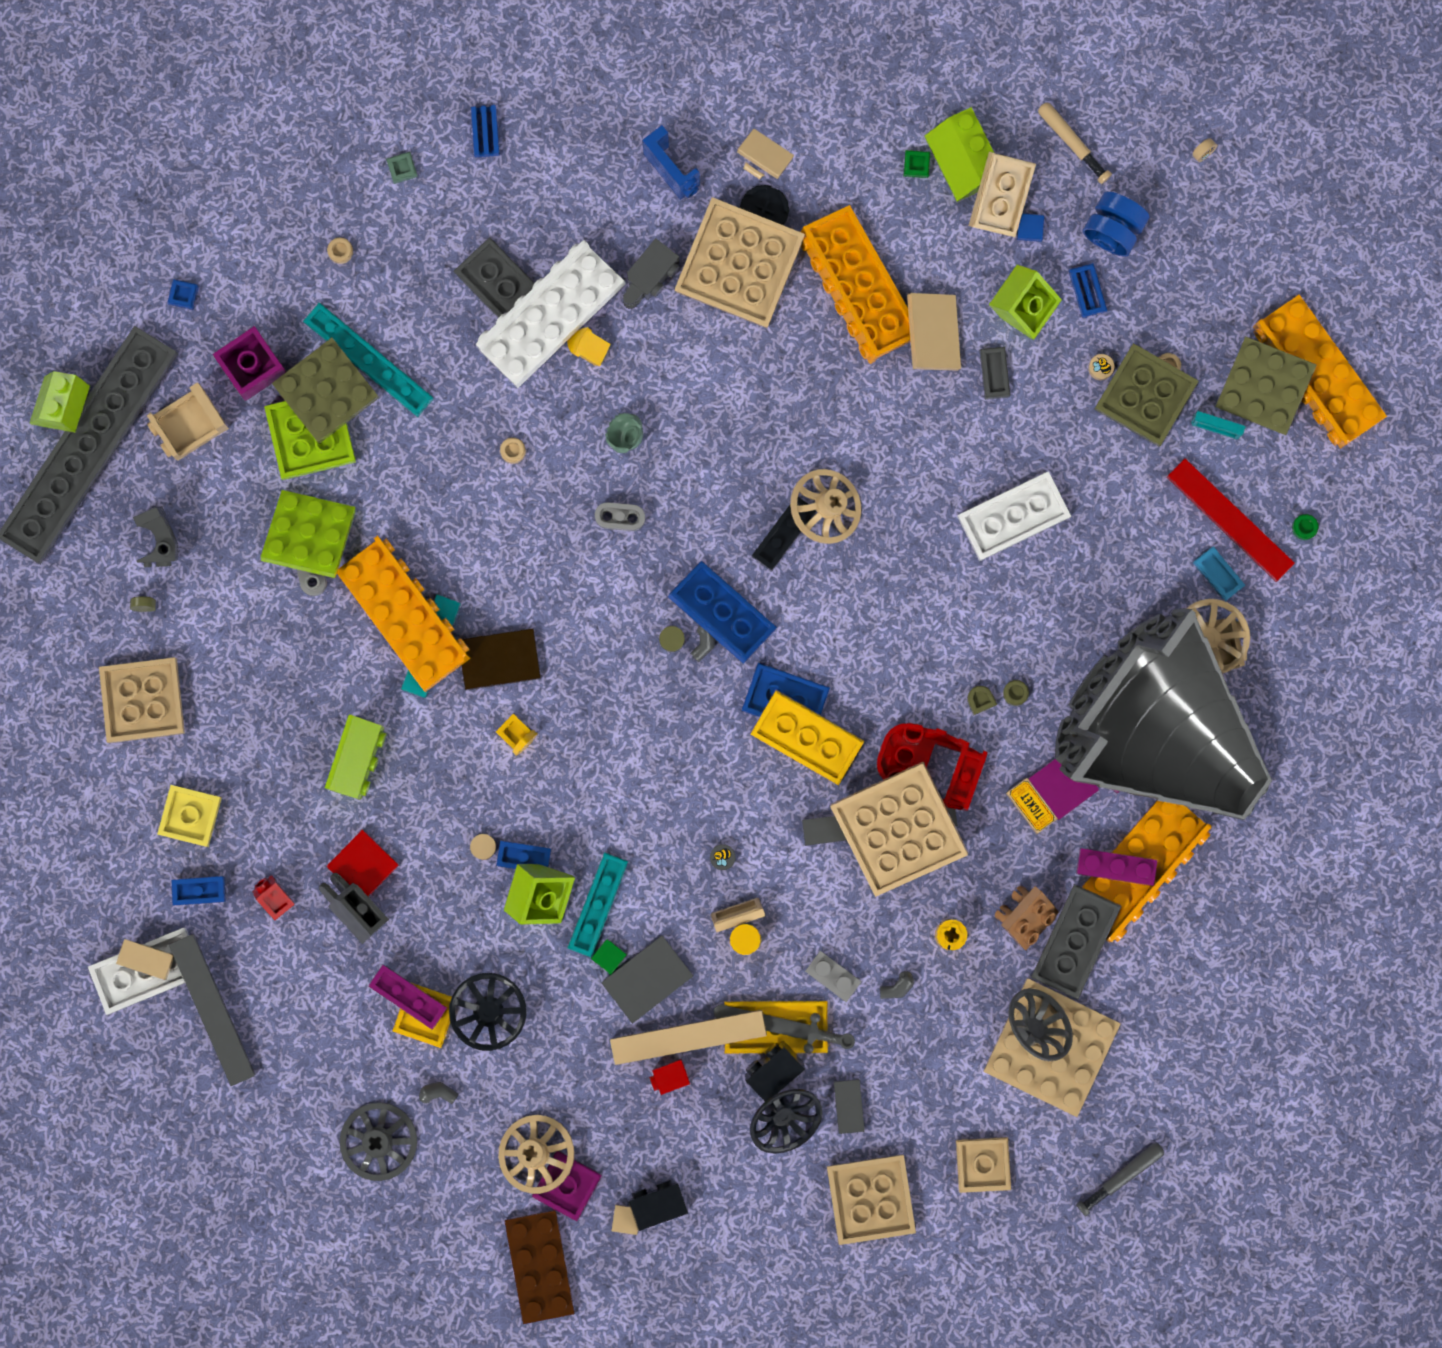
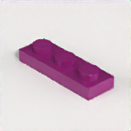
[1076,848,1157,886]
[368,965,447,1030]

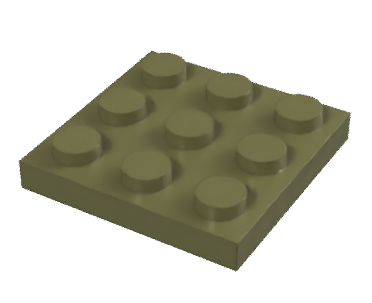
[1215,336,1317,436]
[272,338,379,444]
[1094,343,1198,447]

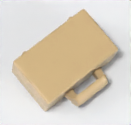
[737,129,794,179]

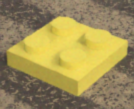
[157,785,222,847]

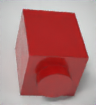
[649,1059,690,1095]

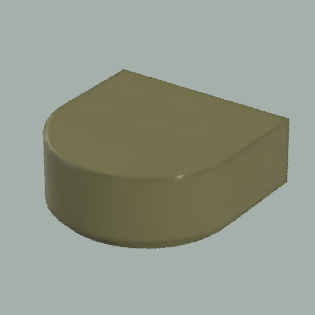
[967,686,997,716]

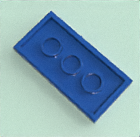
[668,561,777,664]

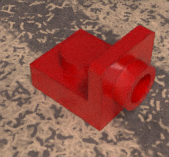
[252,875,295,921]

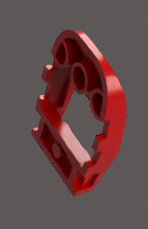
[877,723,988,811]

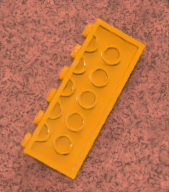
[800,205,911,364]
[1253,294,1387,449]
[337,535,470,692]
[1082,800,1212,943]

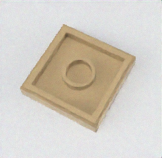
[956,1137,1011,1193]

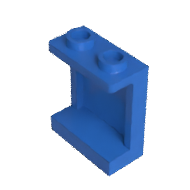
[642,125,700,200]

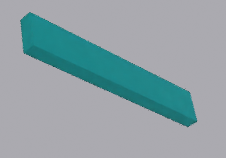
[303,303,434,418]

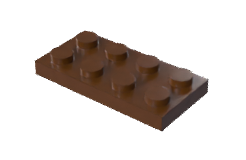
[504,1210,575,1324]

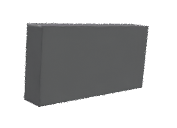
[979,347,1010,400]
[834,1079,865,1134]

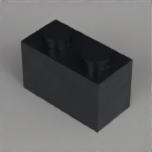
[745,1040,805,1102]
[627,1180,688,1231]

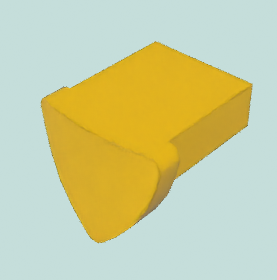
[567,327,611,366]
[496,714,538,756]

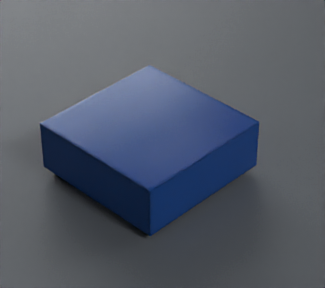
[1017,214,1044,242]
[167,279,199,310]

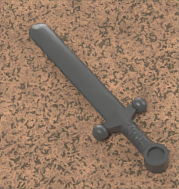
[714,1005,855,1053]

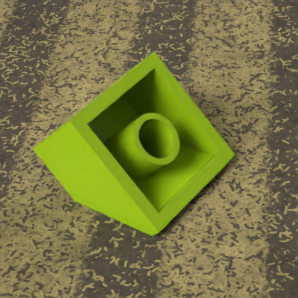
[989,265,1062,340]
[29,371,90,433]
[504,864,575,925]

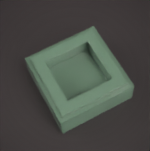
[386,152,418,184]

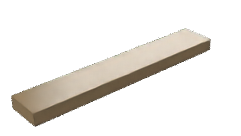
[610,1010,767,1065]

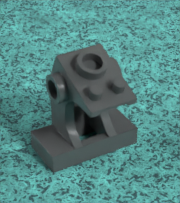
[133,506,178,567]

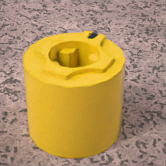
[935,920,967,950]
[730,924,762,955]

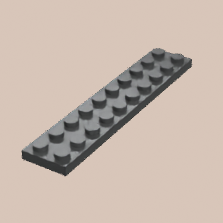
[0,326,178,565]

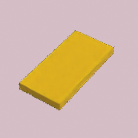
[750,690,864,785]
[724,1001,828,1054]

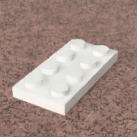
[957,471,1071,561]
[88,927,189,1015]

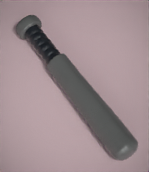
[1076,1143,1164,1217]

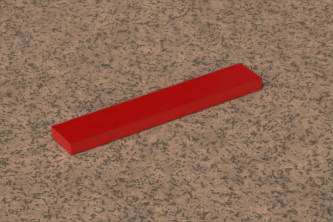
[1166,459,1295,582]

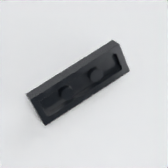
[751,497,817,572]

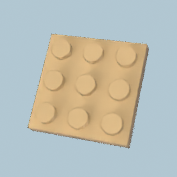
[99,657,185,743]
[827,1154,916,1245]

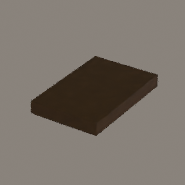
[462,628,541,691]

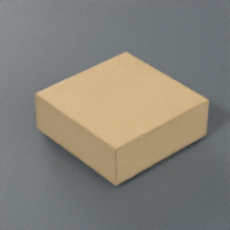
[612,1205,638,1235]

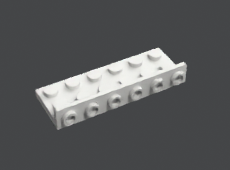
[476,240,626,388]

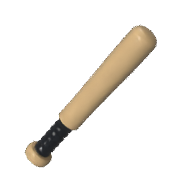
[1038,102,1112,184]

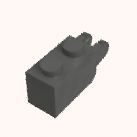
[623,238,680,310]
[318,873,389,944]

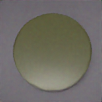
[130,596,156,612]
[659,626,685,652]
[1003,680,1029,706]

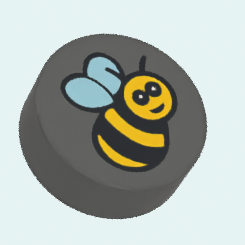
[710,844,735,870]

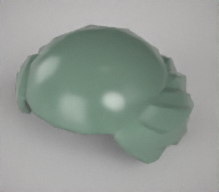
[605,413,643,453]

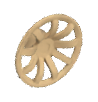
[790,469,861,544]
[1186,599,1250,674]
[498,1115,574,1194]

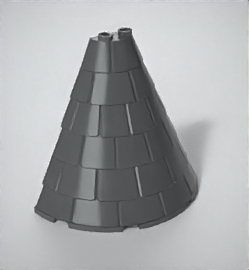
[1055,608,1272,820]

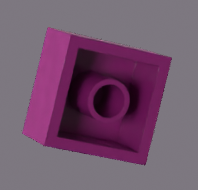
[212,326,286,401]

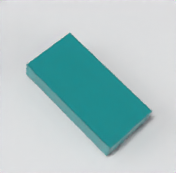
[1191,411,1246,440]

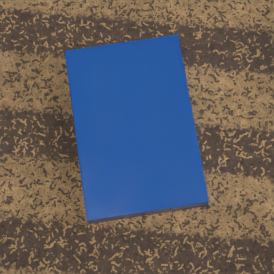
[741,663,830,717]

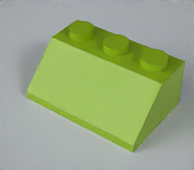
[924,107,994,202]
[325,714,386,800]

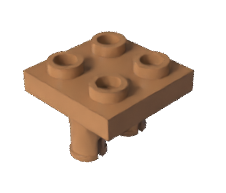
[995,886,1059,951]

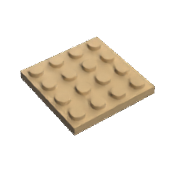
[674,197,805,329]
[830,762,968,897]
[983,978,1121,1117]

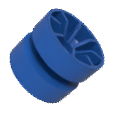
[1082,191,1150,257]

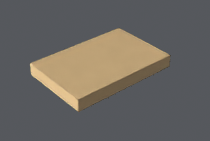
[968,152,1036,237]
[907,293,961,371]

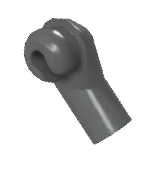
[690,625,715,662]
[880,971,914,999]
[419,1082,459,1104]

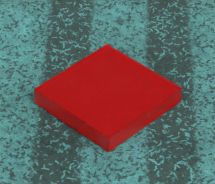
[326,830,399,897]

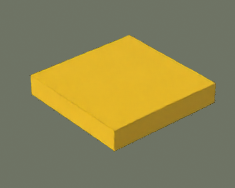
[392,982,452,1048]

